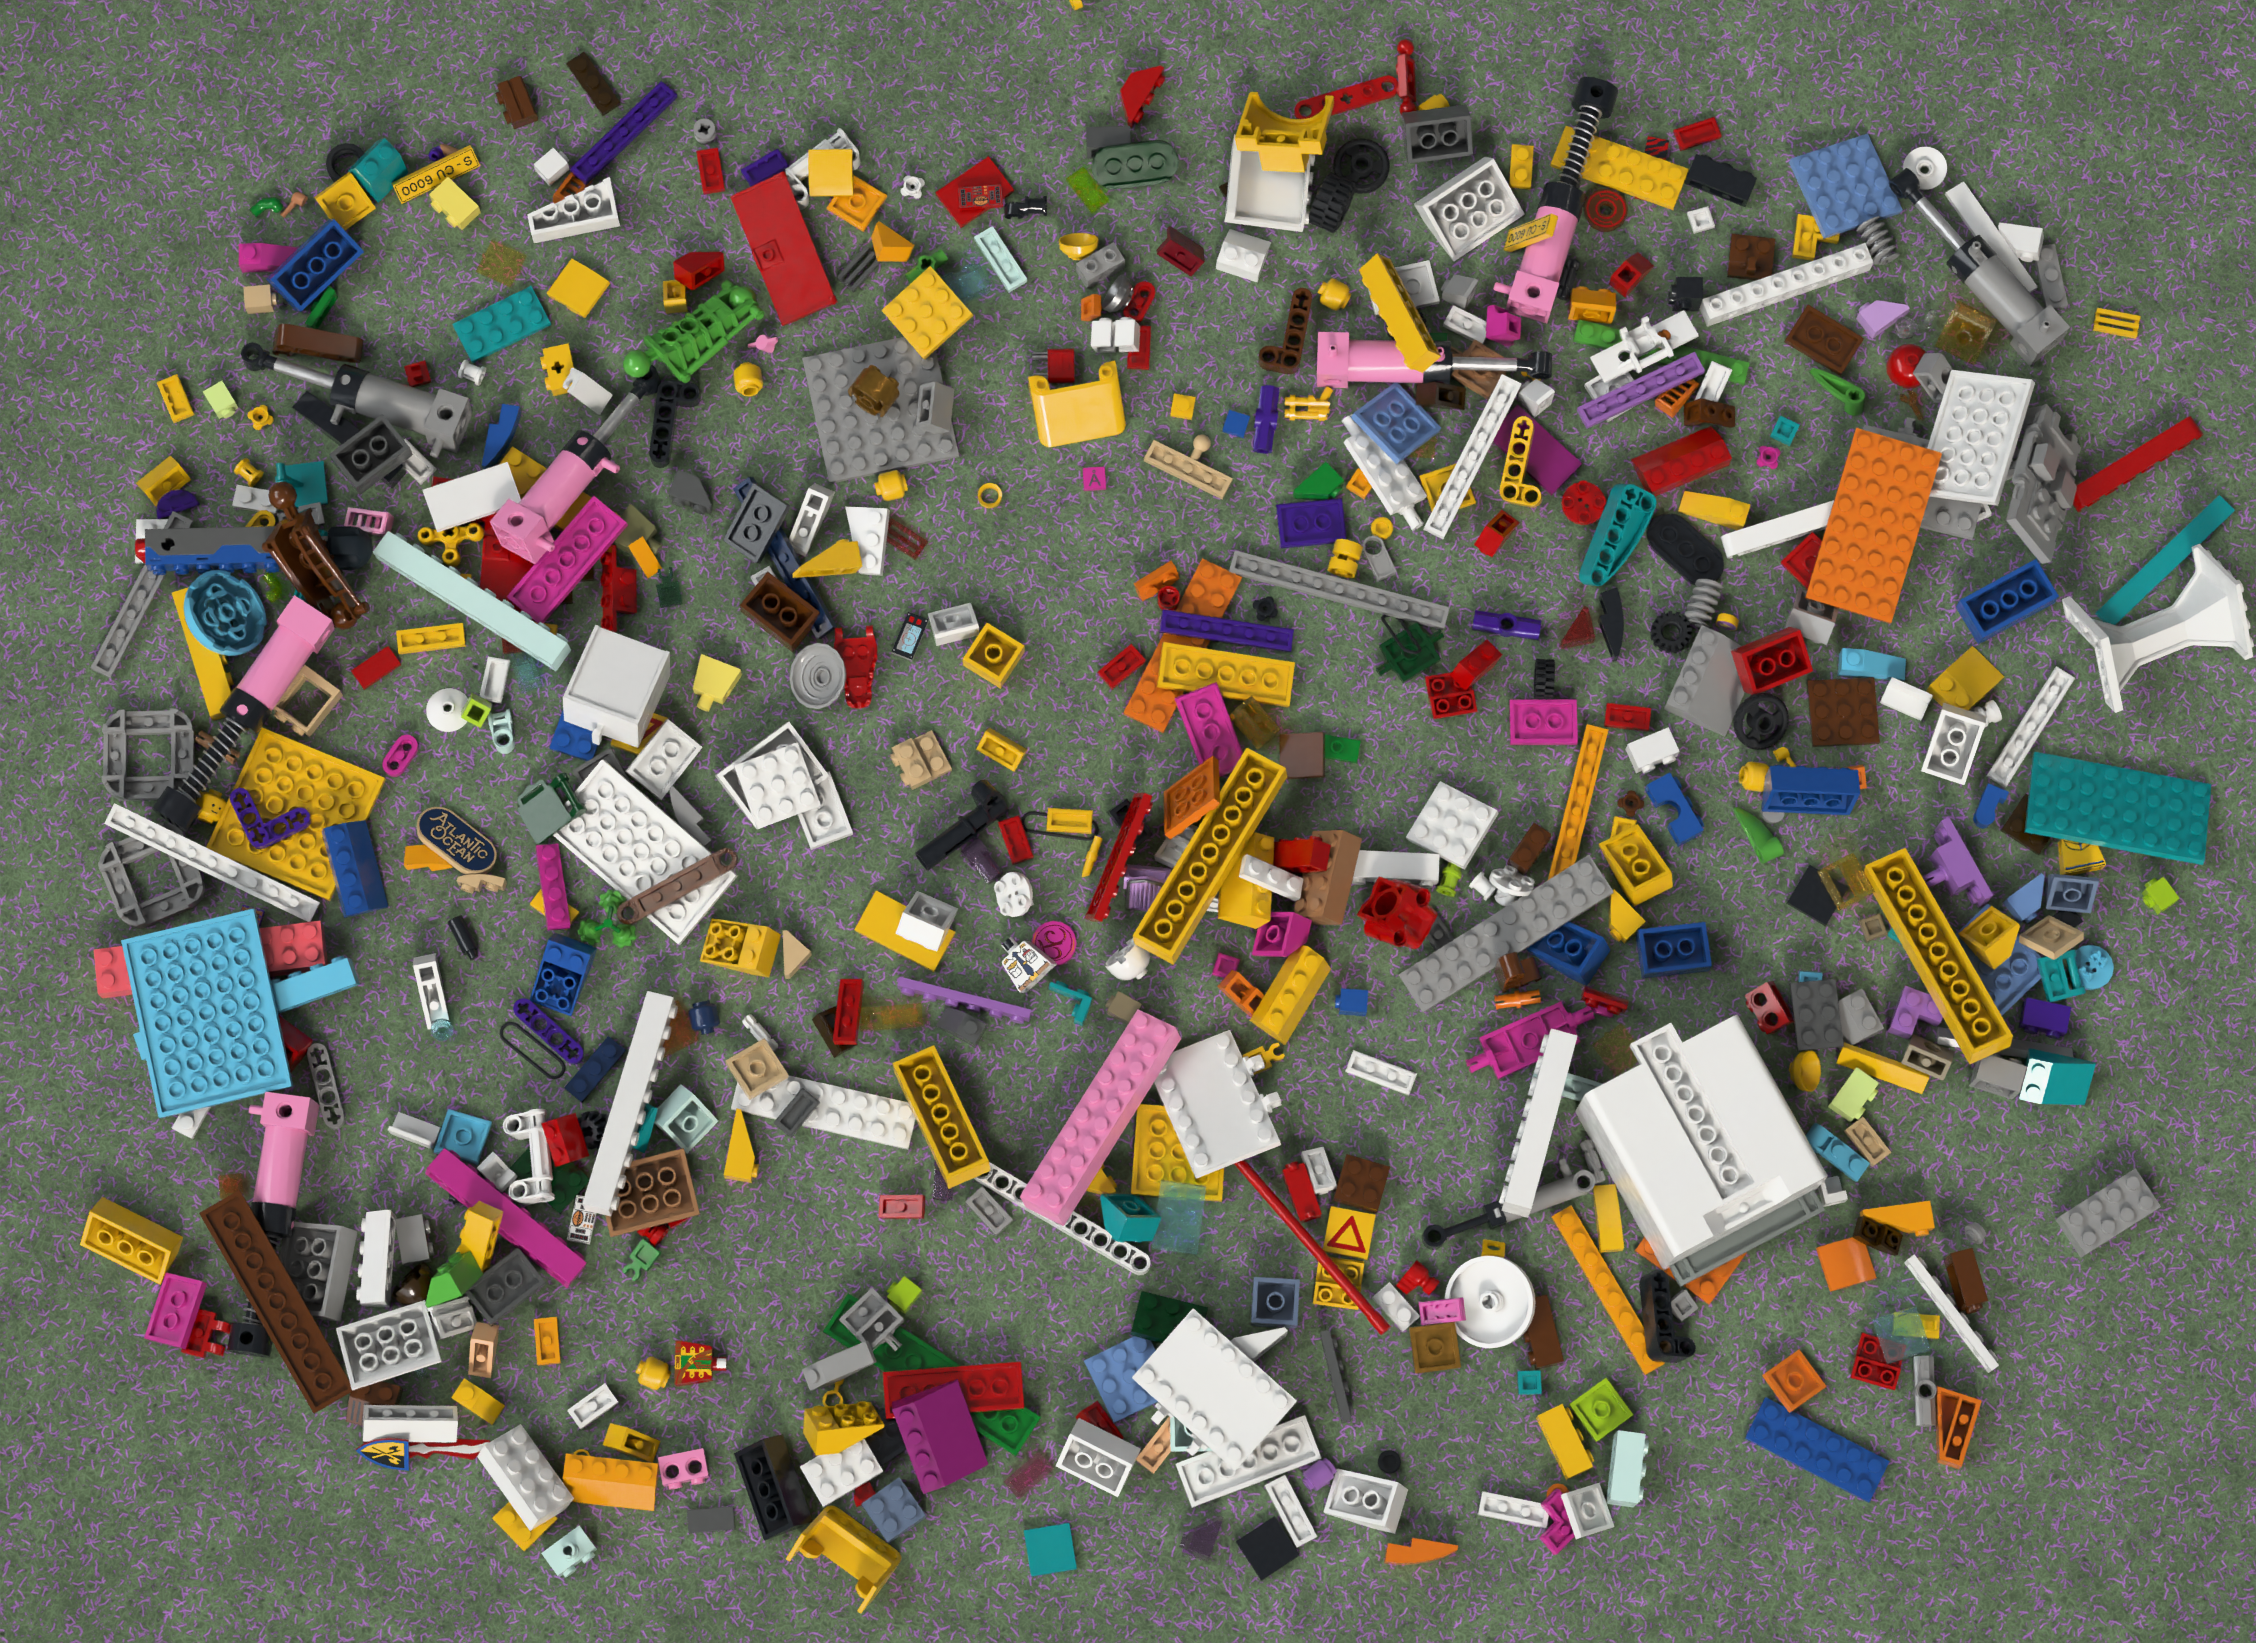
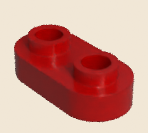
[1123,281,1155,323]

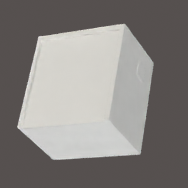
[563,625,670,748]

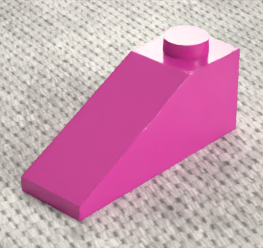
[239,243,298,273]

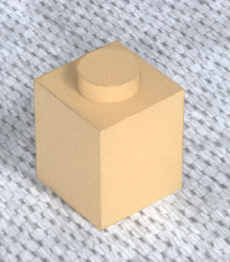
[243,284,278,314]

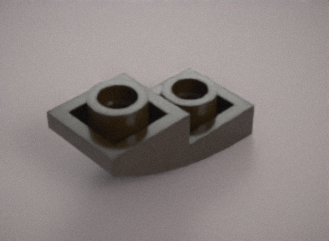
[1852,1216,1903,1256]

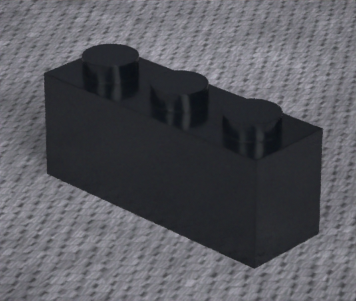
[1684,154,1757,207]

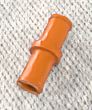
[1494,989,1541,1010]

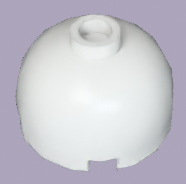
[1105,938,1150,980]

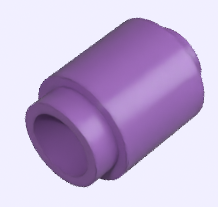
[1302,1458,1337,1491]

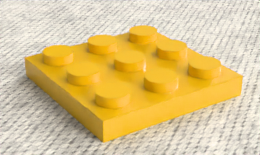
[882,266,974,359]

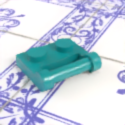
[2037,949,2086,1002]

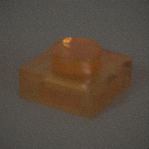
[218,1173,244,1199]

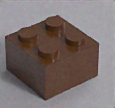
[1333,1154,1390,1214]

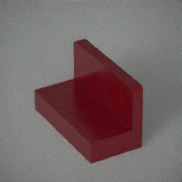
[1156,226,1205,276]

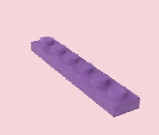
[1577,352,1705,429]
[897,976,1031,1024]

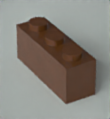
[1522,1294,1564,1370]

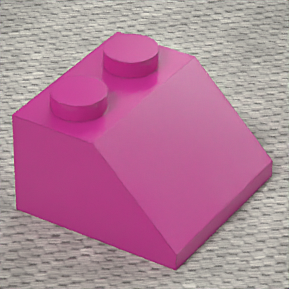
[1252,912,1312,957]

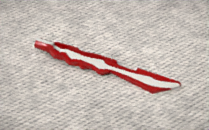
[363,1439,490,1460]

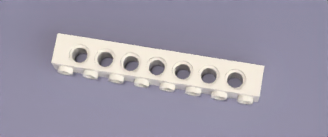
[1700,243,1873,327]

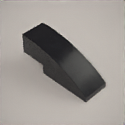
[1598,588,1624,662]

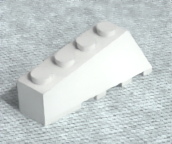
[527,177,620,243]

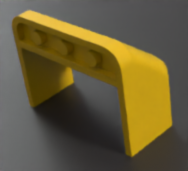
[786,1505,902,1613]

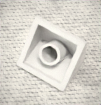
[928,603,979,646]

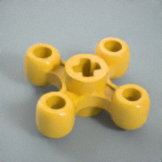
[417,522,484,567]

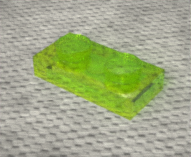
[1066,167,1109,214]

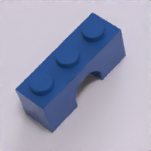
[1645,773,1704,847]

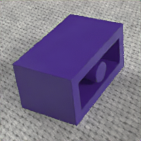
[2019,998,2071,1039]

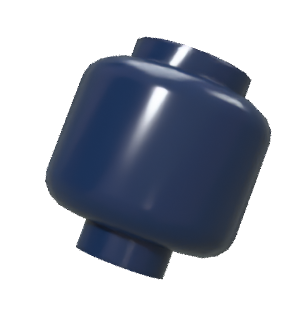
[688,1000,720,1035]

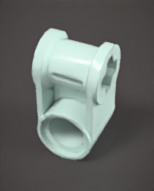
[488,708,515,754]

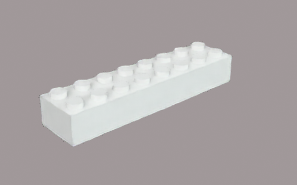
[1499,1029,1577,1218]

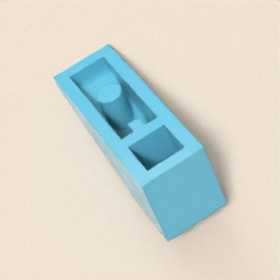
[1838,648,1906,681]

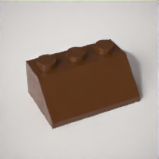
[739,572,820,653]

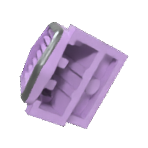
[1123,864,1171,912]

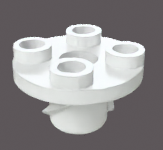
[1489,865,1535,906]

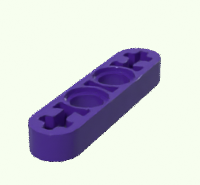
[513,998,584,1065]

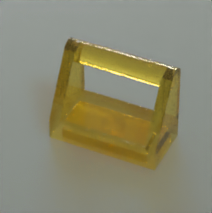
[1817,853,1875,911]

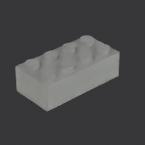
[2056,1168,2161,1258]

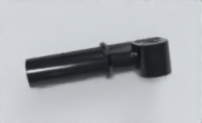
[915,779,1009,871]

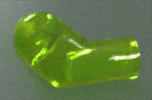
[262,572,283,603]

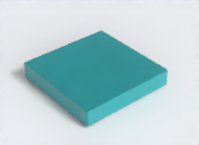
[1024,1523,1077,1577]

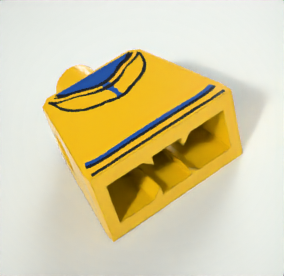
[2058,839,2106,876]

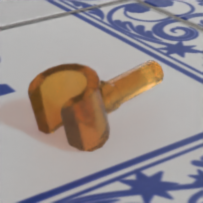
[1900,390,1923,420]

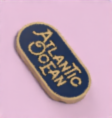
[416,807,497,875]

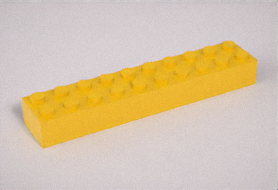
[1133,748,1287,965]
[1863,848,2013,1064]

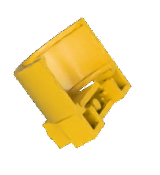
[1235,92,1334,173]

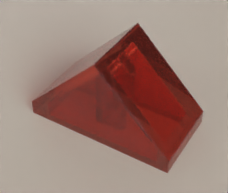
[1559,606,1595,649]

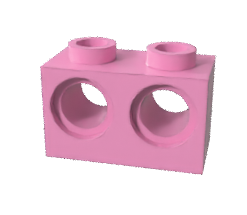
[658,1448,710,1490]

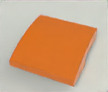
[1816,1237,1877,1292]

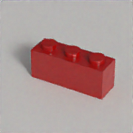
[1273,836,1331,874]

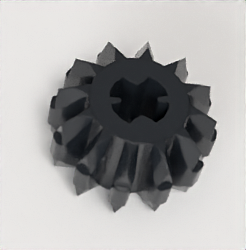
[578,1110,607,1150]

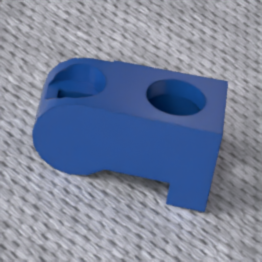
[1973,783,2009,829]

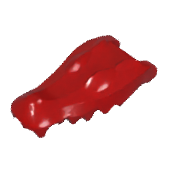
[834,625,878,709]

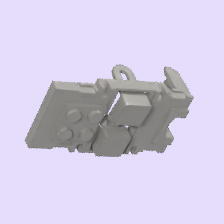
[2006,404,2081,564]

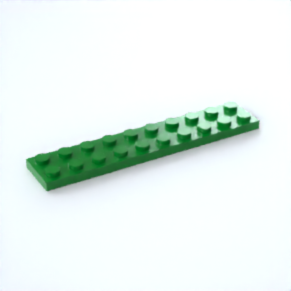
[823,1293,1041,1457]

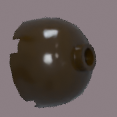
[391,1262,435,1306]

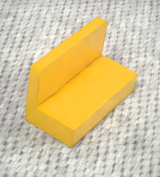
[136,456,191,507]

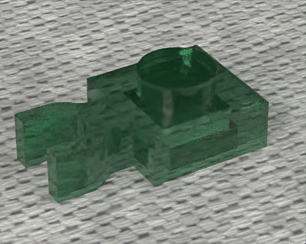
[656,567,682,608]

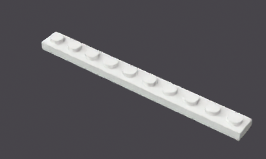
[104,803,320,922]

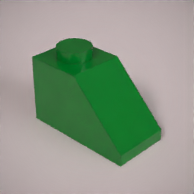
[1293,462,1344,500]

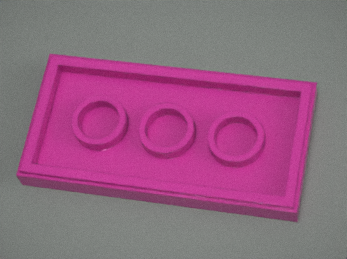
[1174,682,1243,777]

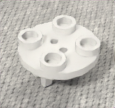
[994,872,1034,917]

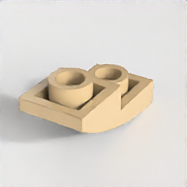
[457,874,507,894]

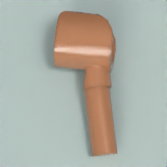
[280,192,308,218]

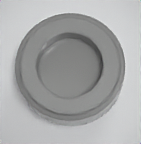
[1761,811,1785,824]

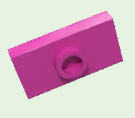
[1418,1297,1466,1325]

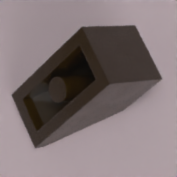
[1415,382,1466,410]

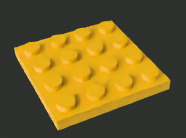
[1131,1104,1224,1202]

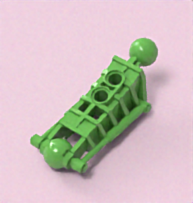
[623,280,765,383]

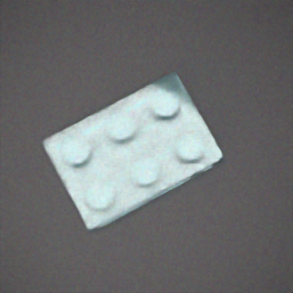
[1152,1180,1206,1255]

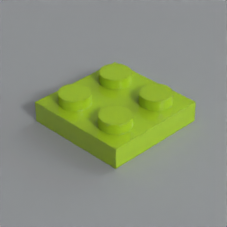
[1569,1378,1633,1442]

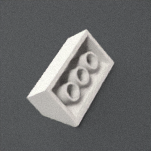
[356,1210,396,1307]

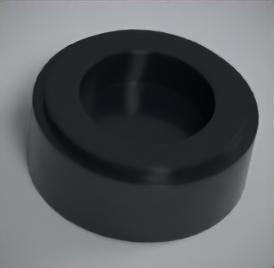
[1378,1450,1401,1474]

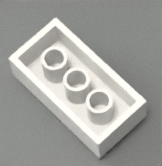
[477,1424,574,1531]

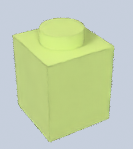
[203,381,238,419]

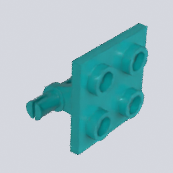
[275,461,328,508]

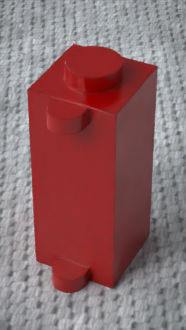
[1282,1161,1322,1224]

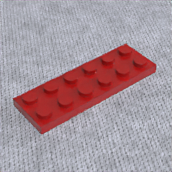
[1085,793,1153,922]
[883,1362,1024,1419]

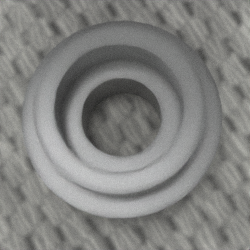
[1964,1222,1986,1244]

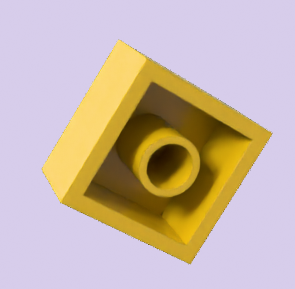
[963,623,1025,689]

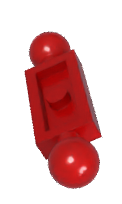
[1396,39,1417,115]

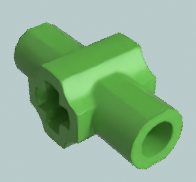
[905,249,948,284]

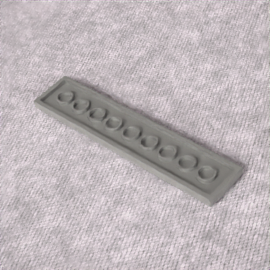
[1398,855,1614,1013]

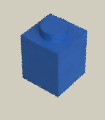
[1335,988,1368,1016]

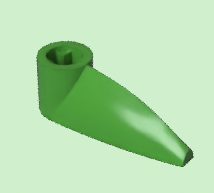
[1809,367,1865,416]
[1733,807,1784,864]

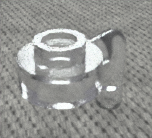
[1894,309,1937,339]

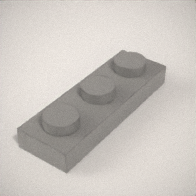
[2035,244,2068,309]

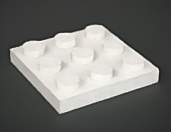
[734,742,821,829]
[1406,781,1499,870]

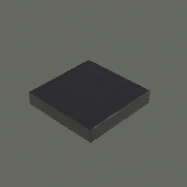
[1786,865,1849,926]
[1236,1516,1300,1581]

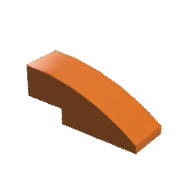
[1217,970,1265,1017]
[1384,1538,1458,1565]

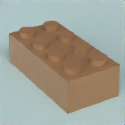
[1294,830,1362,925]

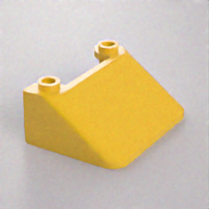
[1028,361,1126,447]

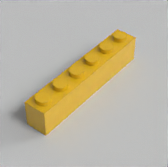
[1359,253,1441,373]
[172,587,234,721]

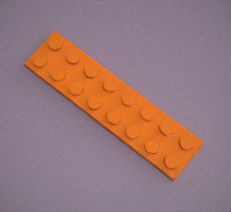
[1123,558,1242,733]

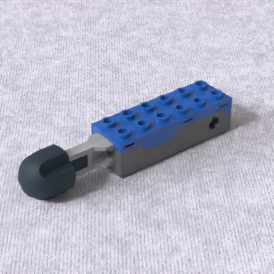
[135,526,373,575]

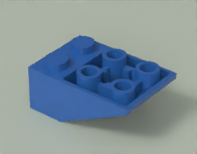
[529,933,597,1016]

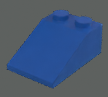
[1525,922,1611,986]

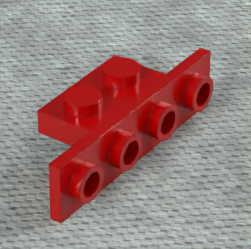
[600,545,637,633]

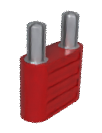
[1032,349,1075,383]

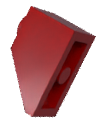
[673,252,725,291]
[1474,510,1520,557]

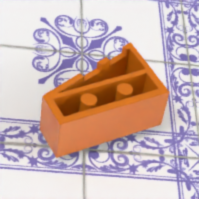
[1935,1386,1982,1469]

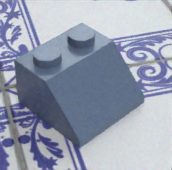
[2044,874,2099,913]

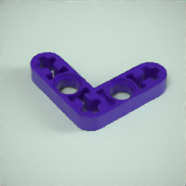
[230,788,311,849]

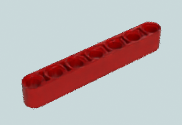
[2073,416,2203,513]

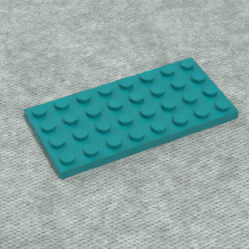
[2025,752,2211,865]

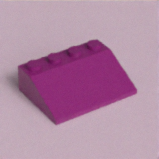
[892,1379,989,1494]

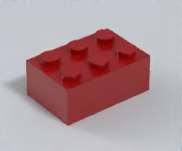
[1731,627,1813,695]

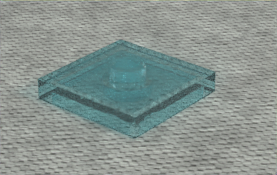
[1872,1306,1931,1364]

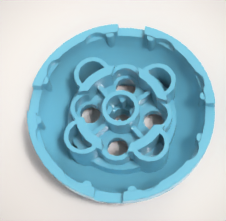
[184,570,267,656]

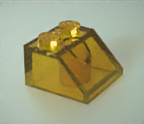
[1935,300,1997,365]

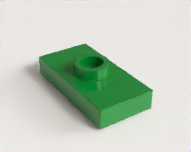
[305,286,338,330]
[1325,735,1361,764]

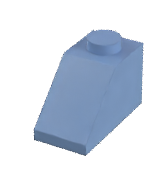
[2003,873,2045,924]

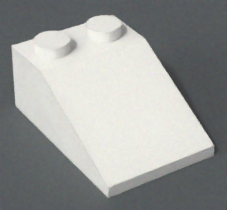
[1230,1327,1288,1362]
[1324,1469,1408,1534]

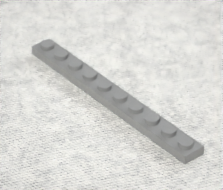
[1229,550,1450,630]

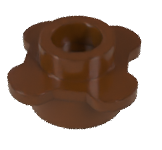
[1617,790,1644,817]

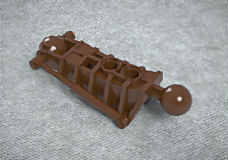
[262,482,370,630]

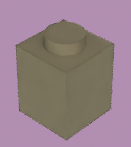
[1105,991,1142,1025]

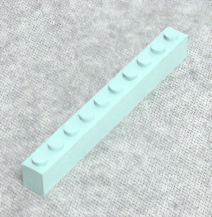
[373,531,571,671]

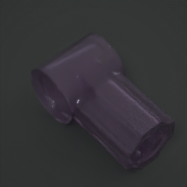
[960,838,1003,885]
[933,1161,954,1201]

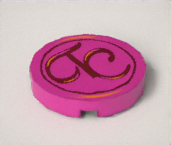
[1032,921,1077,966]

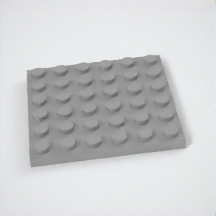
[802,337,959,484]

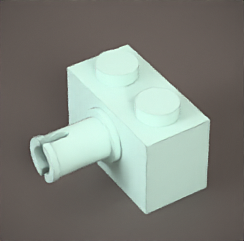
[541,1526,597,1578]

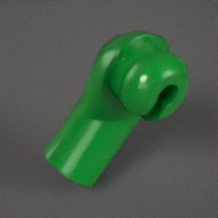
[249,197,283,217]

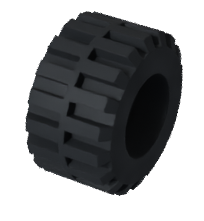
[1309,172,1356,233]

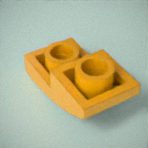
[404,845,453,871]

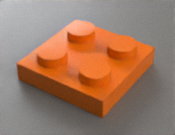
[1762,1349,1827,1413]

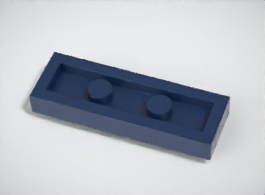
[564,1036,626,1103]

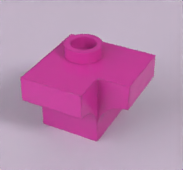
[1486,305,1521,346]

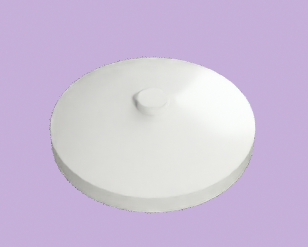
[1445,1256,1535,1348]

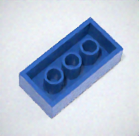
[266,219,364,312]
[1956,559,2059,645]

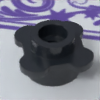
[1253,596,1278,621]

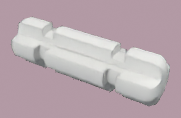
[742,1014,778,1052]

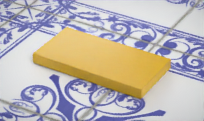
[854,891,955,972]

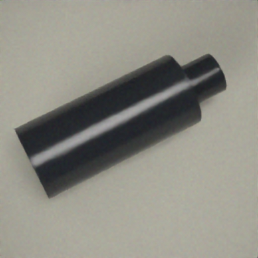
[447,915,479,960]

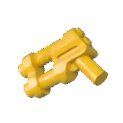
[1284,387,1333,421]

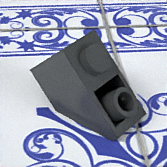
[668,470,713,515]

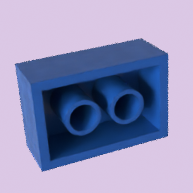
[1636,922,1712,979]

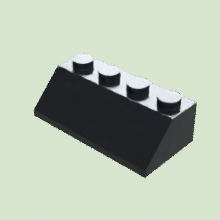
[734,1434,813,1541]

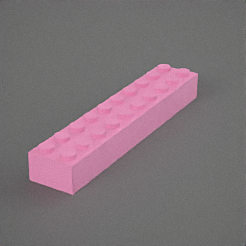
[1020,1009,1181,1226]

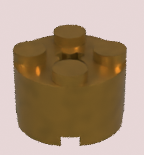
[848,365,900,417]

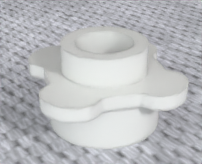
[901,175,925,199]

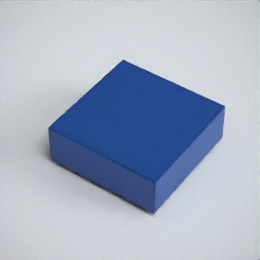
[1222,410,1250,438]

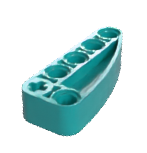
[1579,483,1657,586]

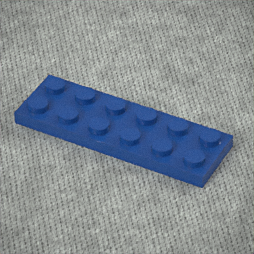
[1744,1397,1890,1503]

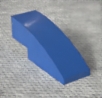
[482,404,522,470]

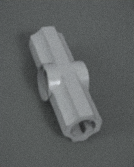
[1913,1356,1937,1427]

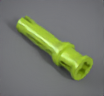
[1436,862,1462,897]

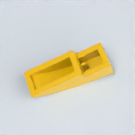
[1593,1184,1624,1253]

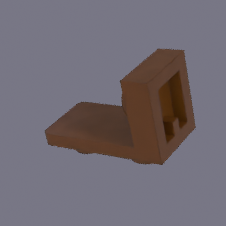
[1684,398,1735,428]

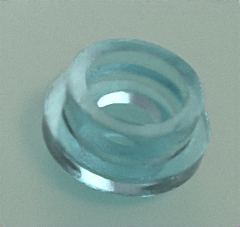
[430,1019,453,1041]

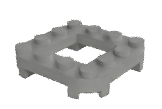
[101,708,195,801]
[98,822,205,928]

